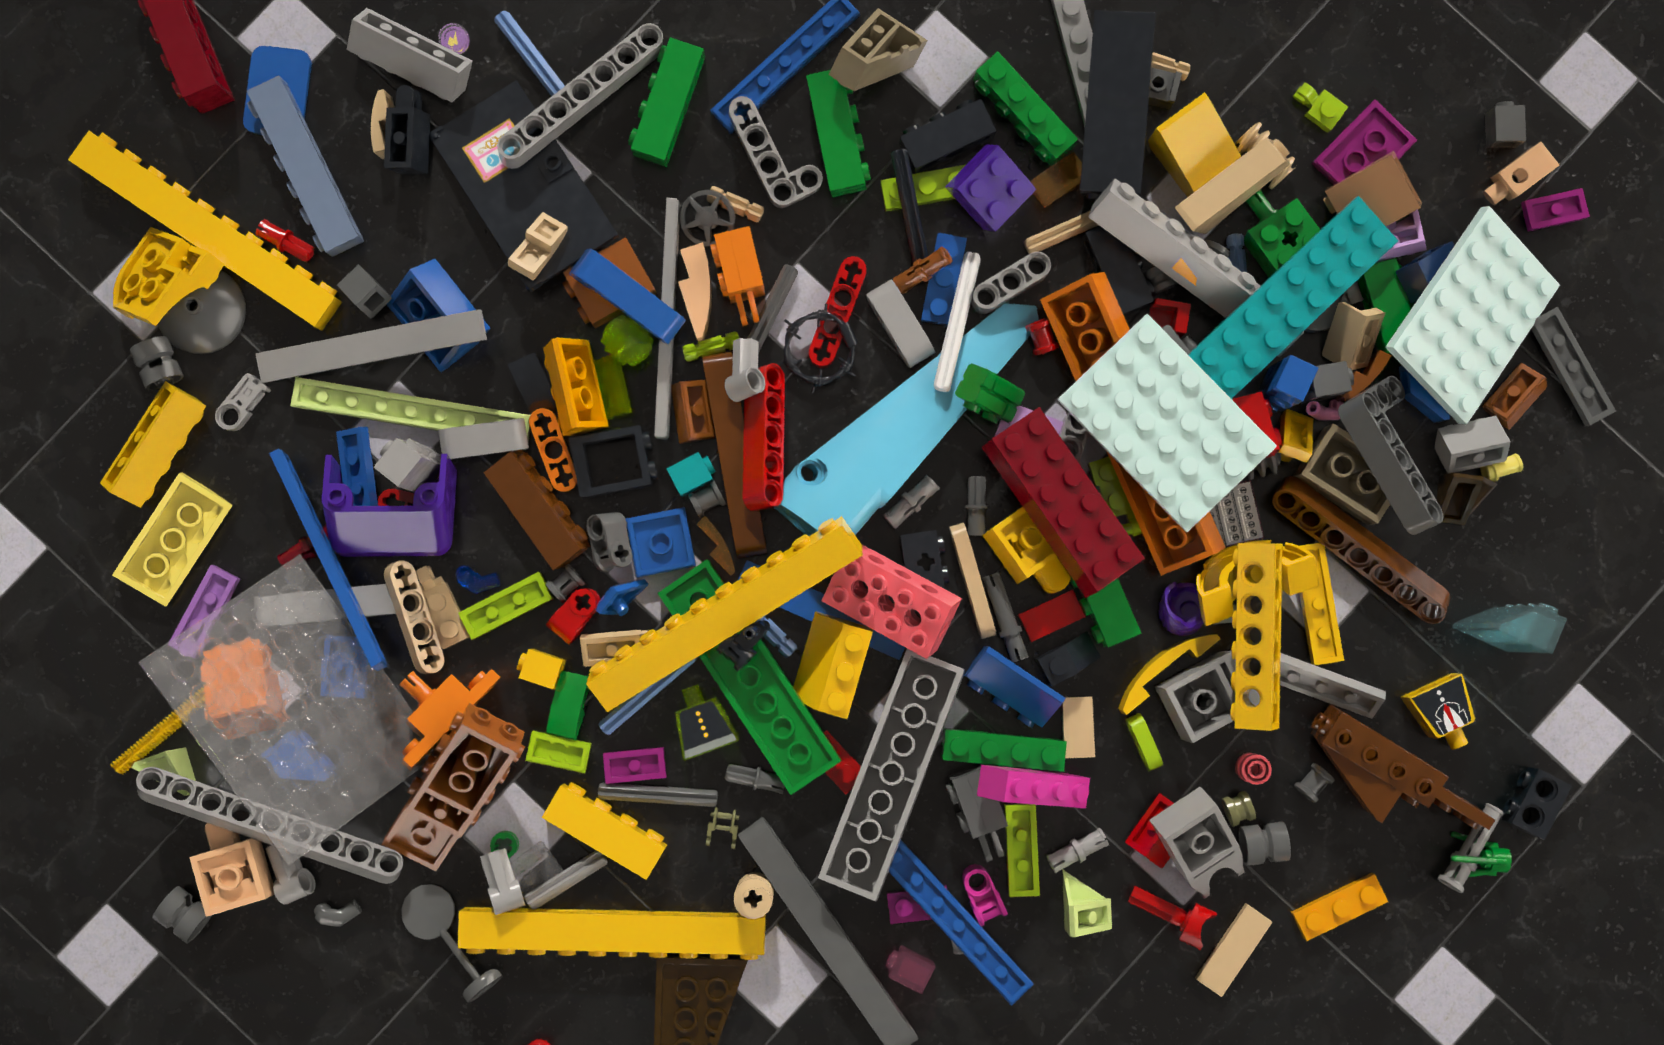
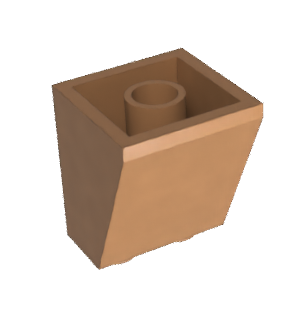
[1324,151,1422,226]

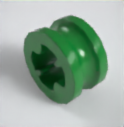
[490,830,520,858]

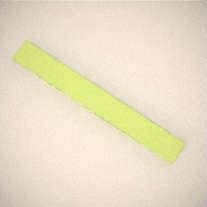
[290,377,531,441]

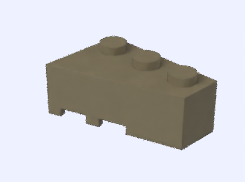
[829,8,928,91]

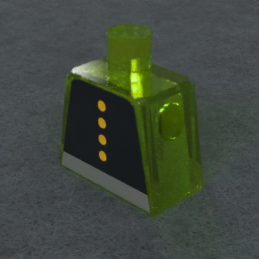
[675,684,740,761]

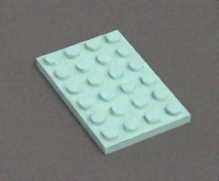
[1385,206,1560,424]
[1057,314,1277,532]

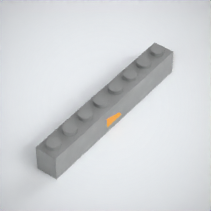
[1088,179,1304,357]

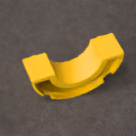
[1196,540,1318,626]

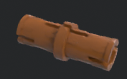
[893,246,952,294]

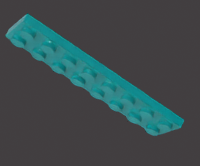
[1187,196,1399,399]

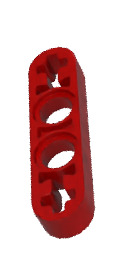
[809,256,867,368]

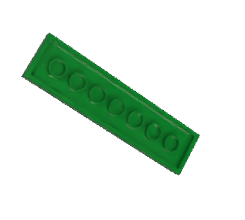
[658,559,842,795]

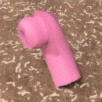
[1306,399,1343,421]

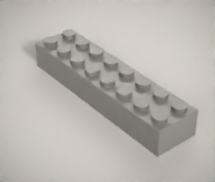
[818,649,965,901]

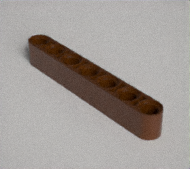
[702,351,767,559]
[1272,476,1450,624]

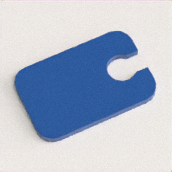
[243,46,312,135]

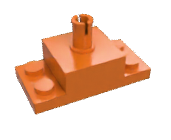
[399,669,500,771]

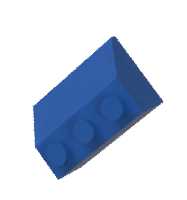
[387,259,490,372]
[964,646,1066,728]

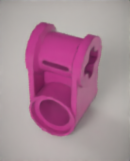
[962,864,1008,926]

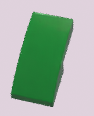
[546,671,589,741]

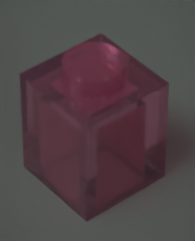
[886,945,935,994]

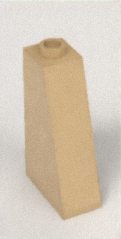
[1175,138,1291,234]

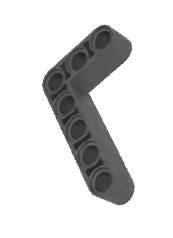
[1338,376,1444,535]

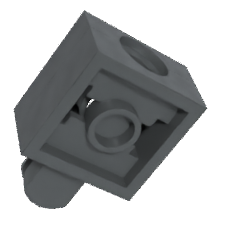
[945,764,1008,862]

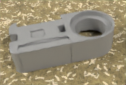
[215,373,271,431]

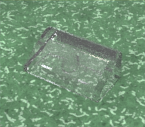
[510,841,563,899]

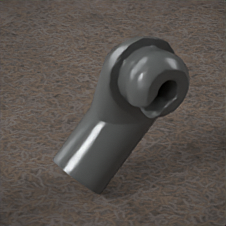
[314,900,362,927]

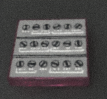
[1210,480,1264,547]

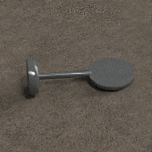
[401,884,503,1003]

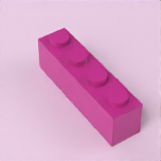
[977,765,1090,808]

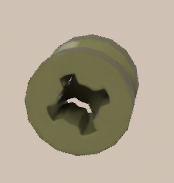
[1222,790,1256,827]

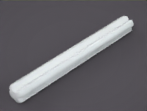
[934,252,981,392]

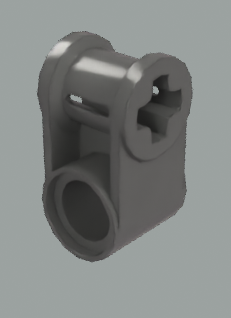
[586,512,632,572]

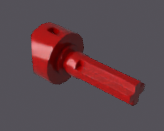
[1128,886,1217,950]

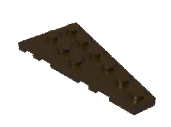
[654,956,748,1045]

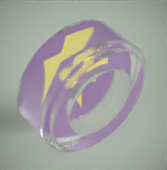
[438,23,470,54]

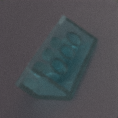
[1453,603,1567,654]

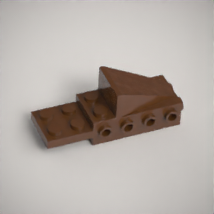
[1311,704,1495,830]

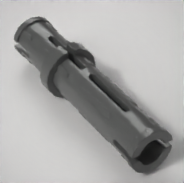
[982,572,1029,663]

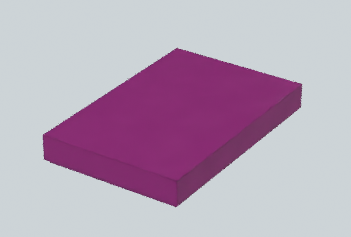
[1311,100,1417,185]

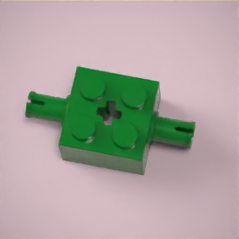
[1244,189,1320,278]

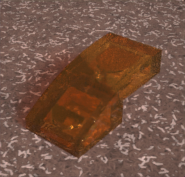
[1030,152,1082,208]
[697,516,736,576]

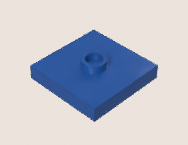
[626,507,696,578]

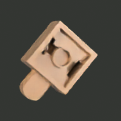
[189,823,275,917]

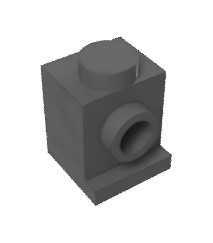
[1149,68,1182,110]

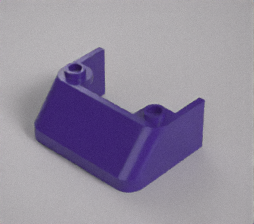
[322,454,457,557]

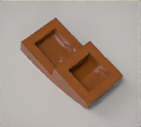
[1335,350,1391,402]

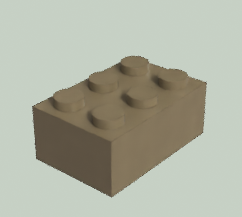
[1293,423,1390,525]

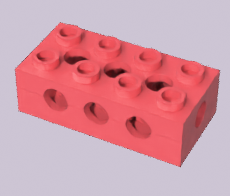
[822,545,962,659]

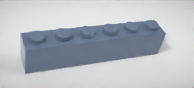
[247,75,364,257]

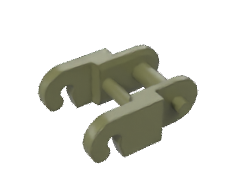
[706,807,739,850]

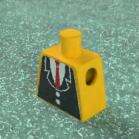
[1401,673,1475,750]

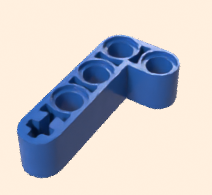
[569,249,686,345]

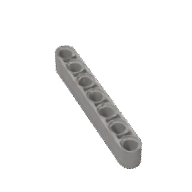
[497,23,663,169]

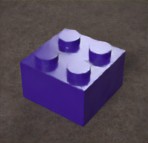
[945,145,1036,232]

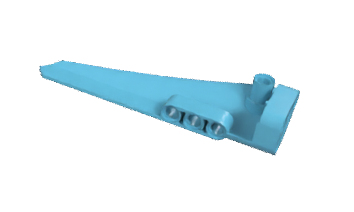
[774,304,1039,536]

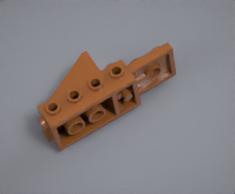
[382,703,525,871]

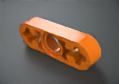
[529,408,577,492]

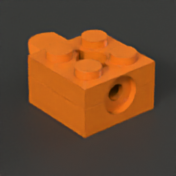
[710,226,765,326]

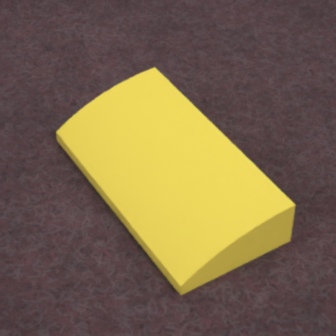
[112,472,233,607]

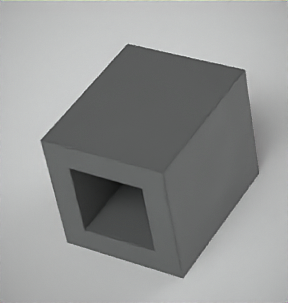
[1485,101,1526,148]
[337,264,392,319]

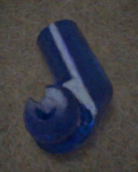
[455,565,501,593]

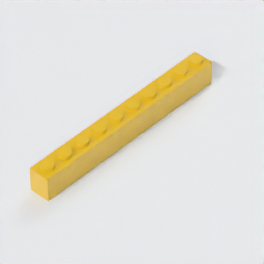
[68,131,342,331]
[586,516,863,712]
[458,907,766,960]

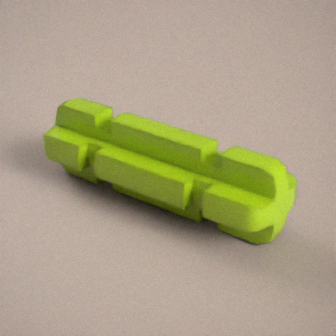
[682,332,739,362]

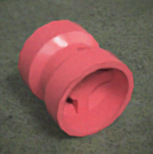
[1235,752,1272,785]

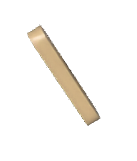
[949,523,996,639]
[384,560,444,674]

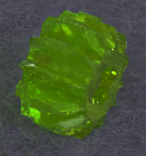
[601,314,654,367]

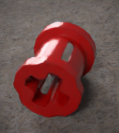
[1025,318,1059,355]

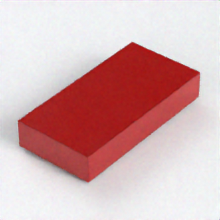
[1018,590,1085,642]

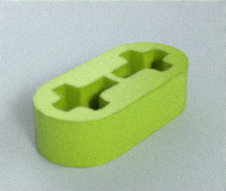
[1126,713,1163,771]

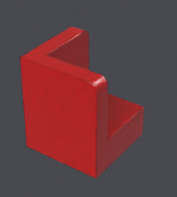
[1149,298,1191,338]

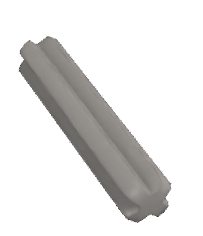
[525,850,608,910]

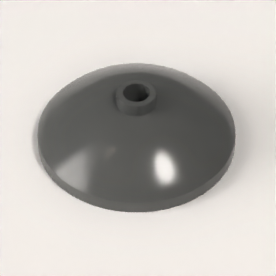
[158,270,246,354]

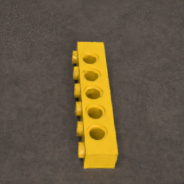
[1230,543,1283,731]

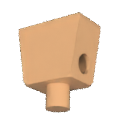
[1483,142,1559,205]

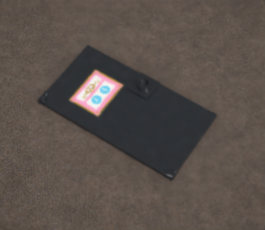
[429,80,619,292]

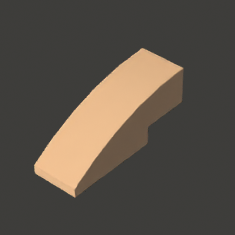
[678,242,712,341]

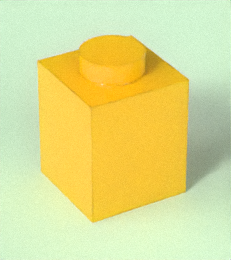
[517,649,567,689]

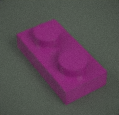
[1521,188,1590,232]
[603,747,667,784]
[887,885,947,924]

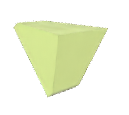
[132,747,196,796]
[1062,869,1112,937]

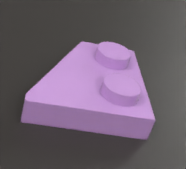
[1376,209,1427,263]

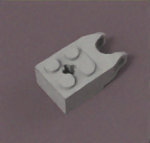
[1154,650,1260,743]
[1149,787,1245,899]

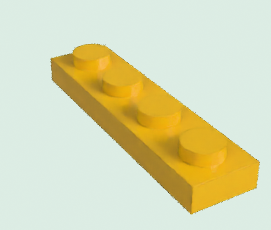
[1299,543,1344,665]

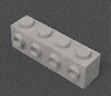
[346,8,472,102]
[374,438,441,492]

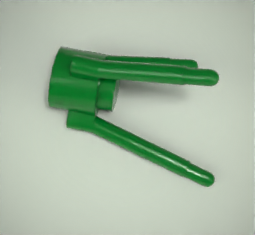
[1442,831,1512,878]

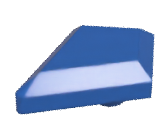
[596,579,649,616]

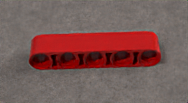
[742,363,785,511]

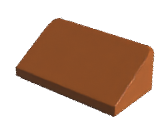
[1482,363,1547,430]
[671,380,715,443]

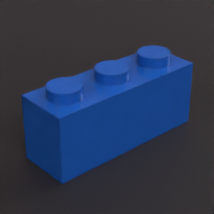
[1258,355,1319,413]

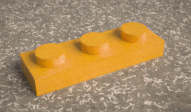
[1291,873,1388,941]

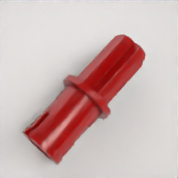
[256,219,314,262]

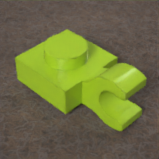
[1293,83,1348,133]

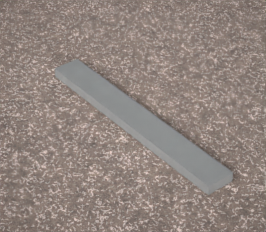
[654,198,681,440]
[256,310,487,383]

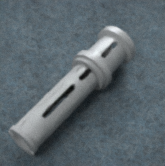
[1437,803,1504,893]

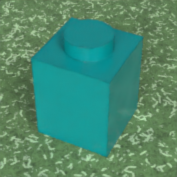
[667,452,716,497]

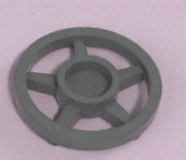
[680,190,735,246]

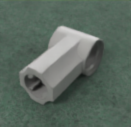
[725,338,765,402]
[266,845,315,904]
[480,848,525,915]

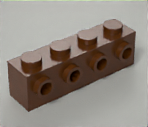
[484,450,591,570]

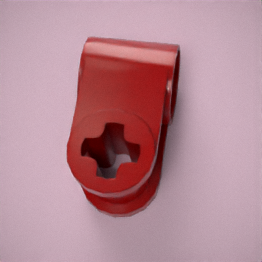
[546,588,601,645]

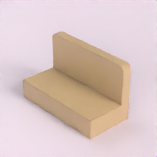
[1322,302,1385,370]

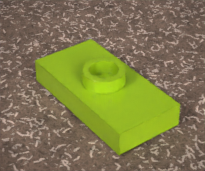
[525,730,592,773]

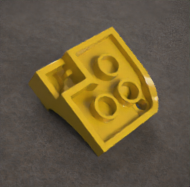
[113,227,224,326]

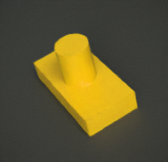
[1279,409,1313,463]

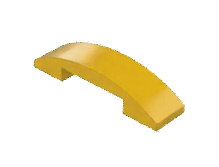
[1118,634,1220,715]

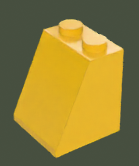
[1148,92,1241,197]

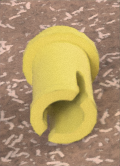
[1480,453,1523,482]

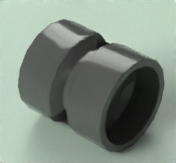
[130,336,184,390]
[1239,821,1291,866]
[152,886,212,944]

